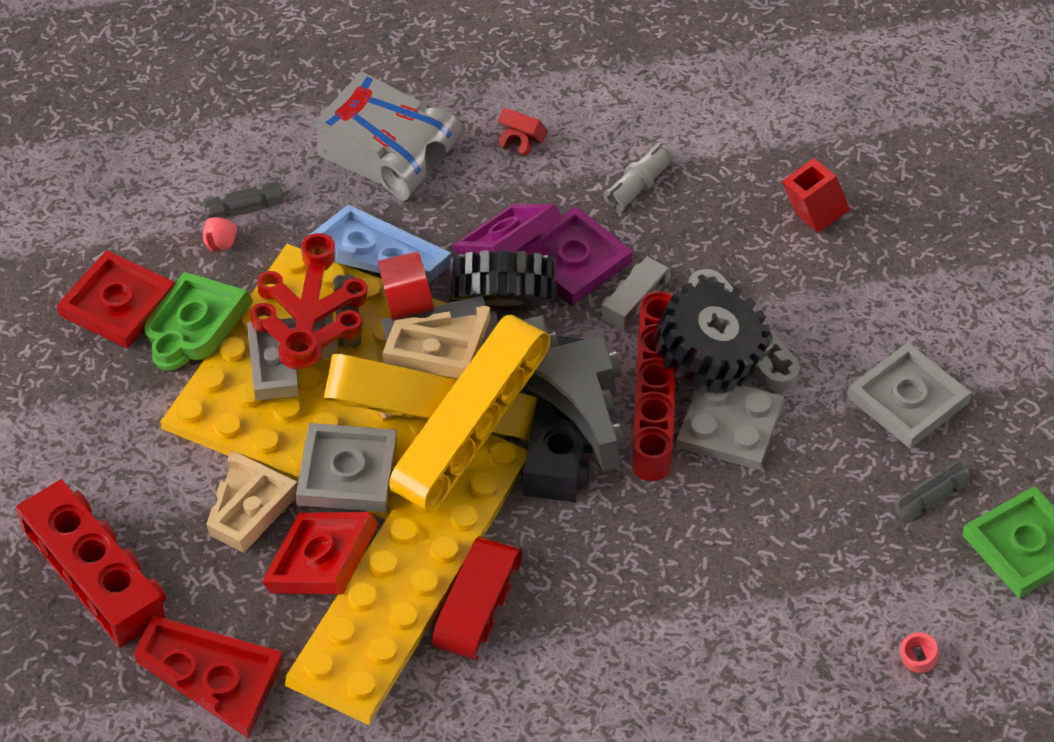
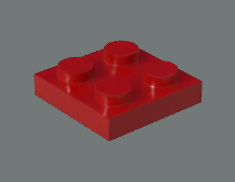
[57,250,175,349]
[262,512,379,594]

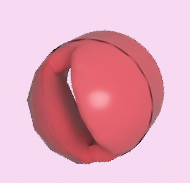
[203,217,237,252]
[900,632,939,674]

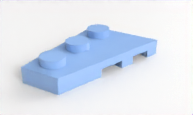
[301,205,451,284]

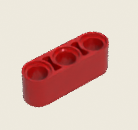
[378,251,434,321]
[432,536,523,661]

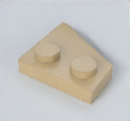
[382,306,490,379]
[206,451,298,553]

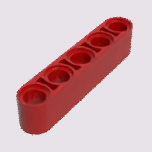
[632,291,676,482]

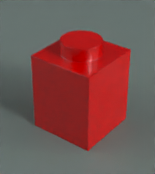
[782,158,850,233]

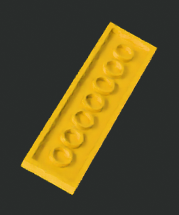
[285,434,528,725]

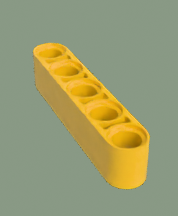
[389,314,550,511]
[324,354,538,442]

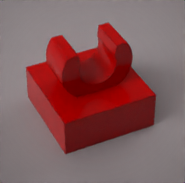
[498,107,548,156]

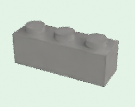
[601,256,668,331]

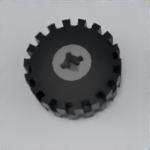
[450,250,557,311]
[654,280,770,393]

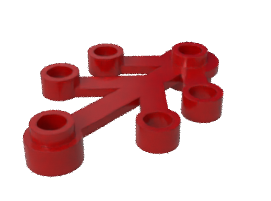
[250,233,368,370]

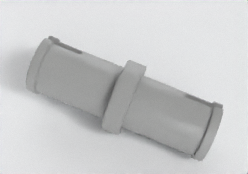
[603,143,674,212]

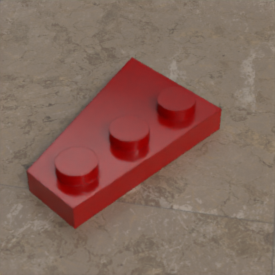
[134,615,283,739]

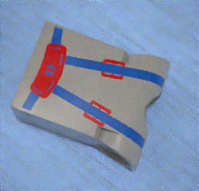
[316,71,463,201]

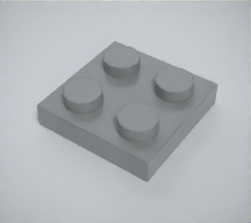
[847,342,972,449]
[676,384,784,470]
[296,423,398,512]

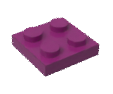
[452,203,562,255]
[519,206,633,305]

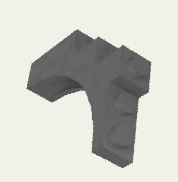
[381,296,626,472]

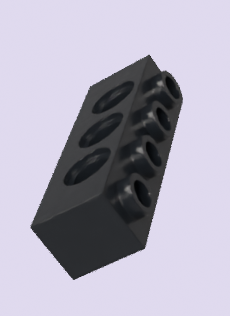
[523,336,594,503]

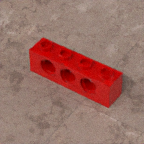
[15,479,167,648]

